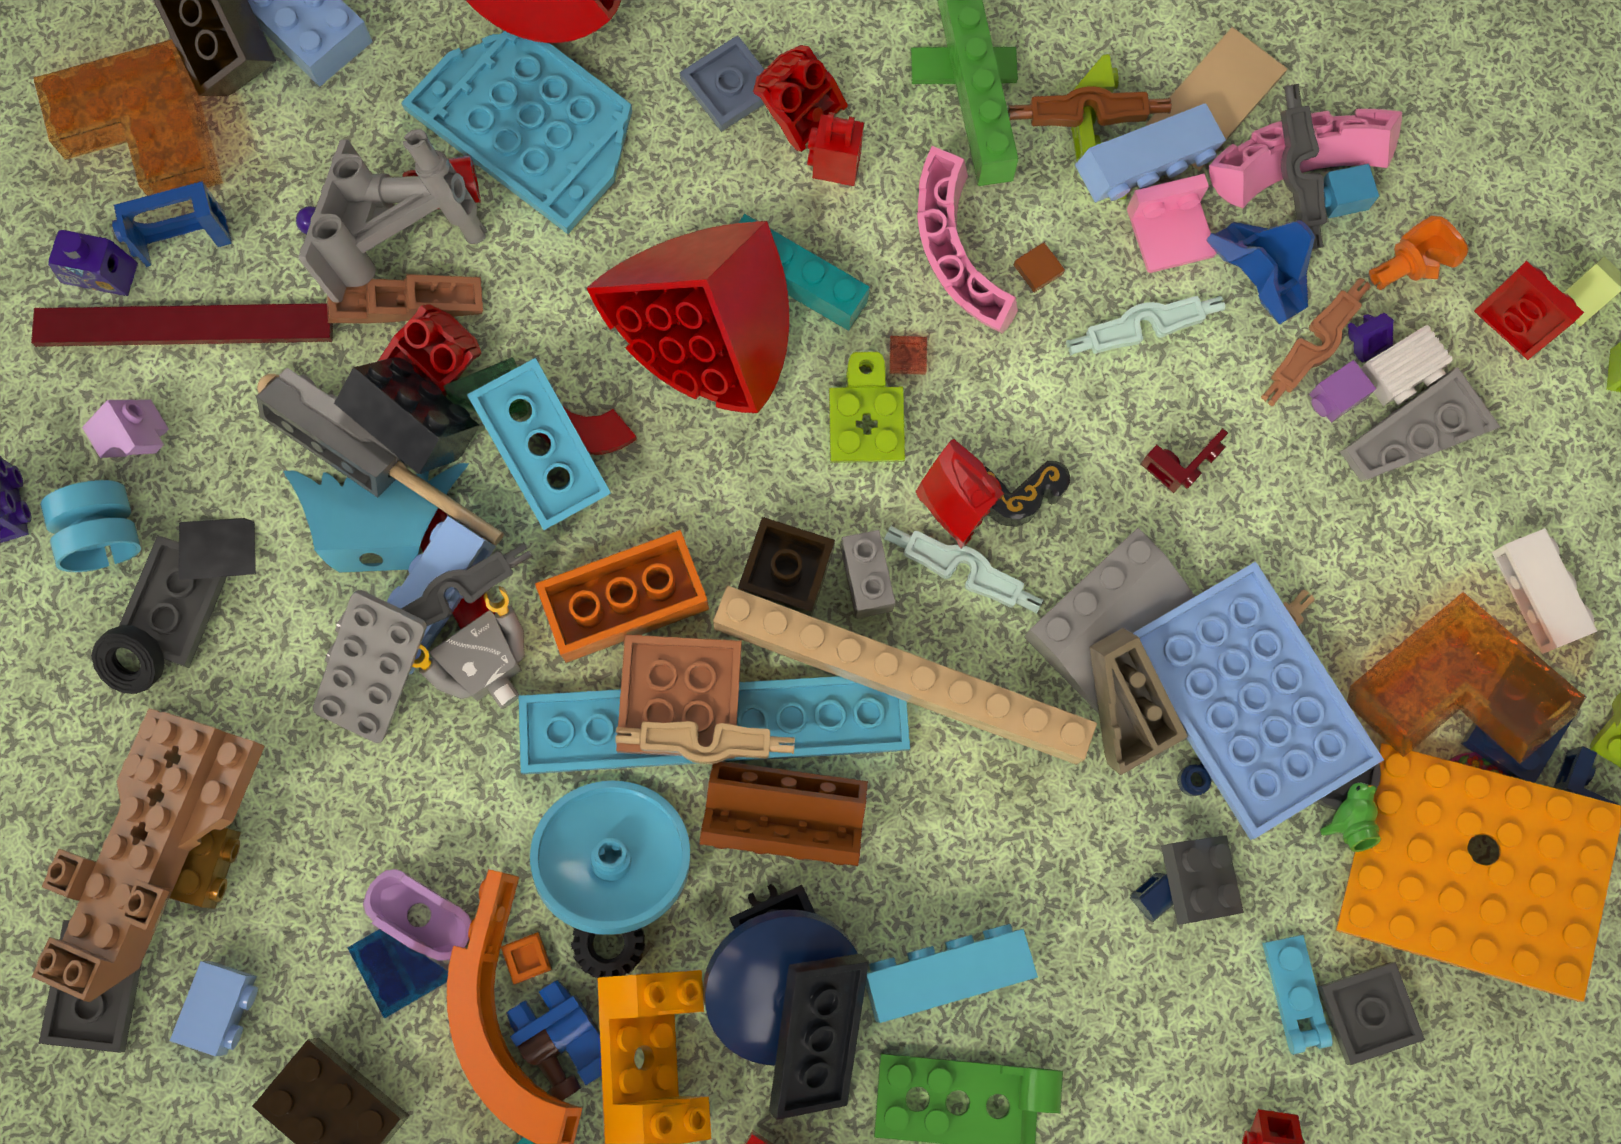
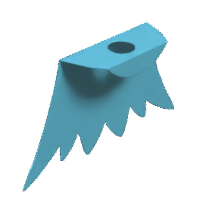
[283,463,469,573]

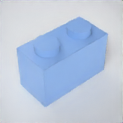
[170,961,258,1056]

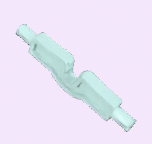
[1066,296,1225,356]
[884,525,1043,614]

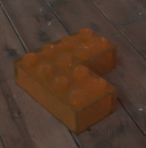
[33,39,223,196]
[1347,592,1586,764]

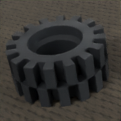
[571,928,645,978]

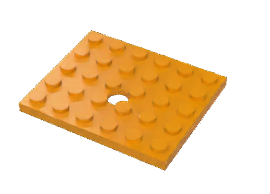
[1335,743,1621,1002]

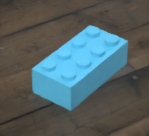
[865,924,1038,1023]

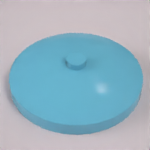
[530,781,690,935]

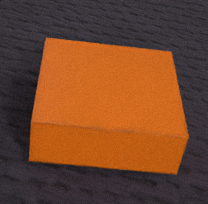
[501,932,552,985]

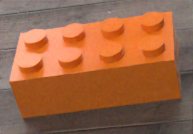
[535,530,709,663]

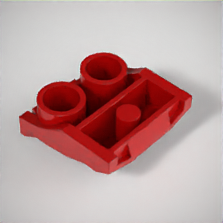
[753,45,848,152]
[378,304,482,396]
[915,439,1005,549]

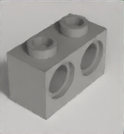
[840,530,895,619]

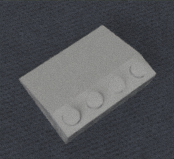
[1024,528,1195,714]

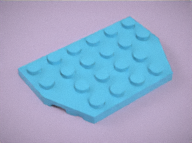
[401,31,632,234]

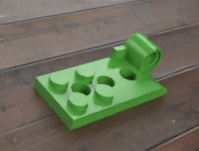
[874,1053,1063,1144]

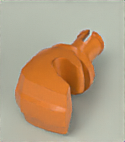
[1369,216,1468,290]

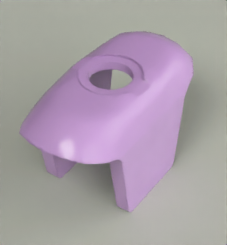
[363,869,471,961]

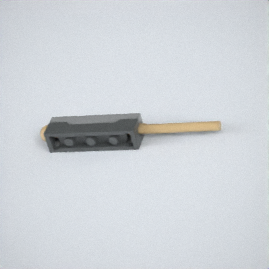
[256,368,504,545]

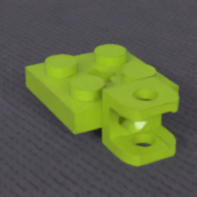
[829,352,905,463]

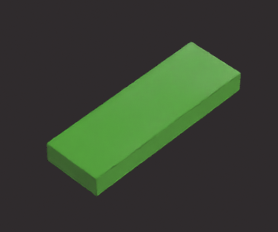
[910,47,1018,84]

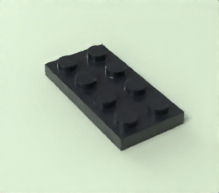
[769,954,869,1120]

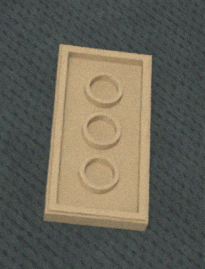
[1145,27,1288,171]

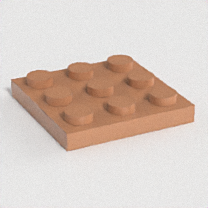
[616,635,742,759]

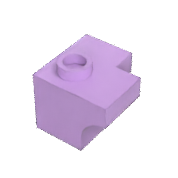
[82,399,169,458]

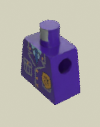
[48,230,138,296]

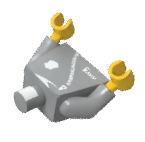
[412,586,525,709]

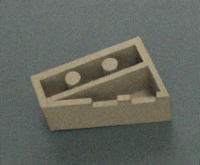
[1089,628,1188,775]

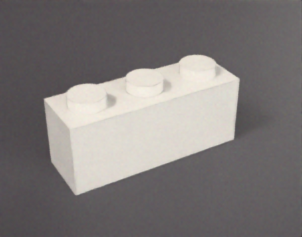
[1492,528,1598,654]

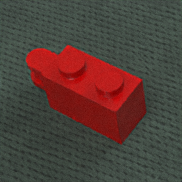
[807,112,865,186]

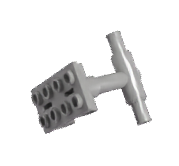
[299,129,487,302]

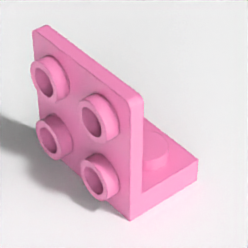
[1127,173,1216,273]

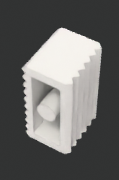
[1361,325,1453,407]

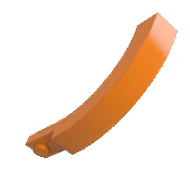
[447,869,583,1144]

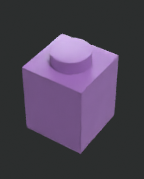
[1309,360,1376,423]

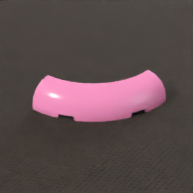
[1209,109,1402,208]
[917,146,1018,334]

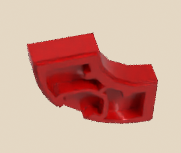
[536,405,637,455]

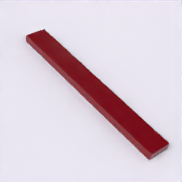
[31,303,333,347]

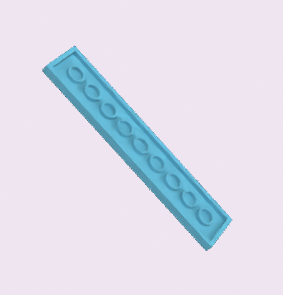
[519,676,910,775]

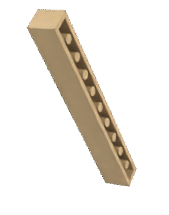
[713,585,1097,765]

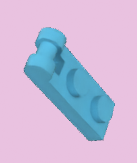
[1262,935,1333,1055]

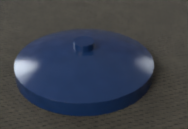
[703,910,865,1066]

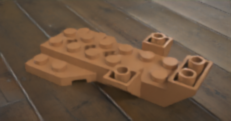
[32,708,265,1002]

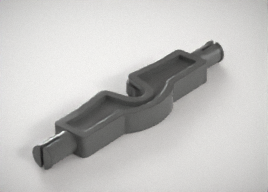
[1280,84,1327,249]
[401,543,533,626]

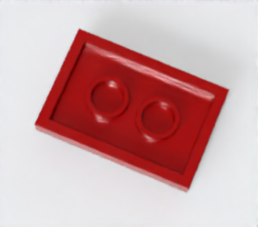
[1474,260,1584,360]

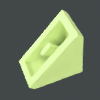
[1564,256,1621,326]

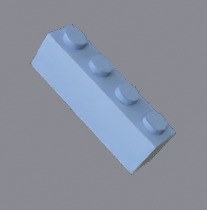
[1075,103,1226,203]
[387,516,496,674]

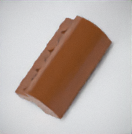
[699,761,868,866]

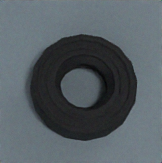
[91,625,165,694]

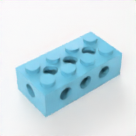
[467,358,611,530]

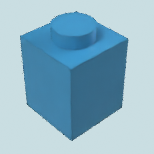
[1324,164,1379,219]

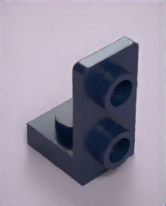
[1553,746,1620,805]

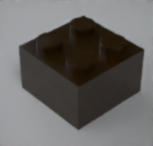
[738,517,835,617]

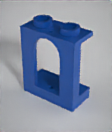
[112,181,232,267]

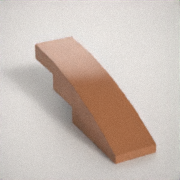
[327,274,483,323]

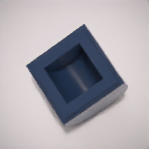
[1130,873,1173,922]

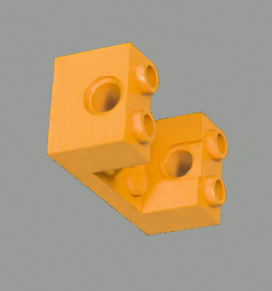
[597,970,711,1144]

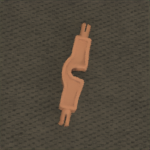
[1261,278,1371,406]

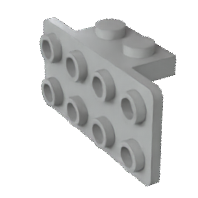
[313,590,427,743]

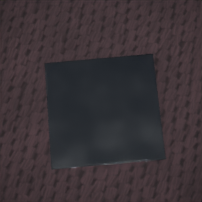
[179,518,256,580]

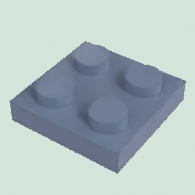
[680,35,765,132]

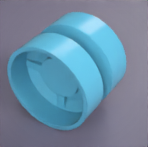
[40,480,141,572]

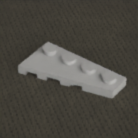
[1340,367,1500,482]

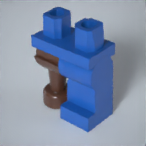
[506,980,602,1101]

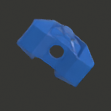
[1206,220,1315,324]

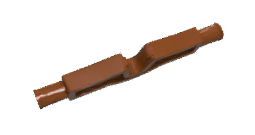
[1008,87,1172,127]

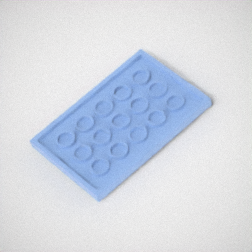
[1133,562,1384,840]

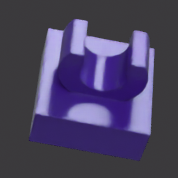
[1348,313,1394,363]

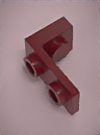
[1140,428,1228,493]

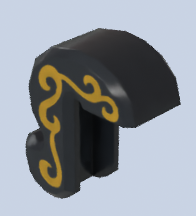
[985,460,1070,527]

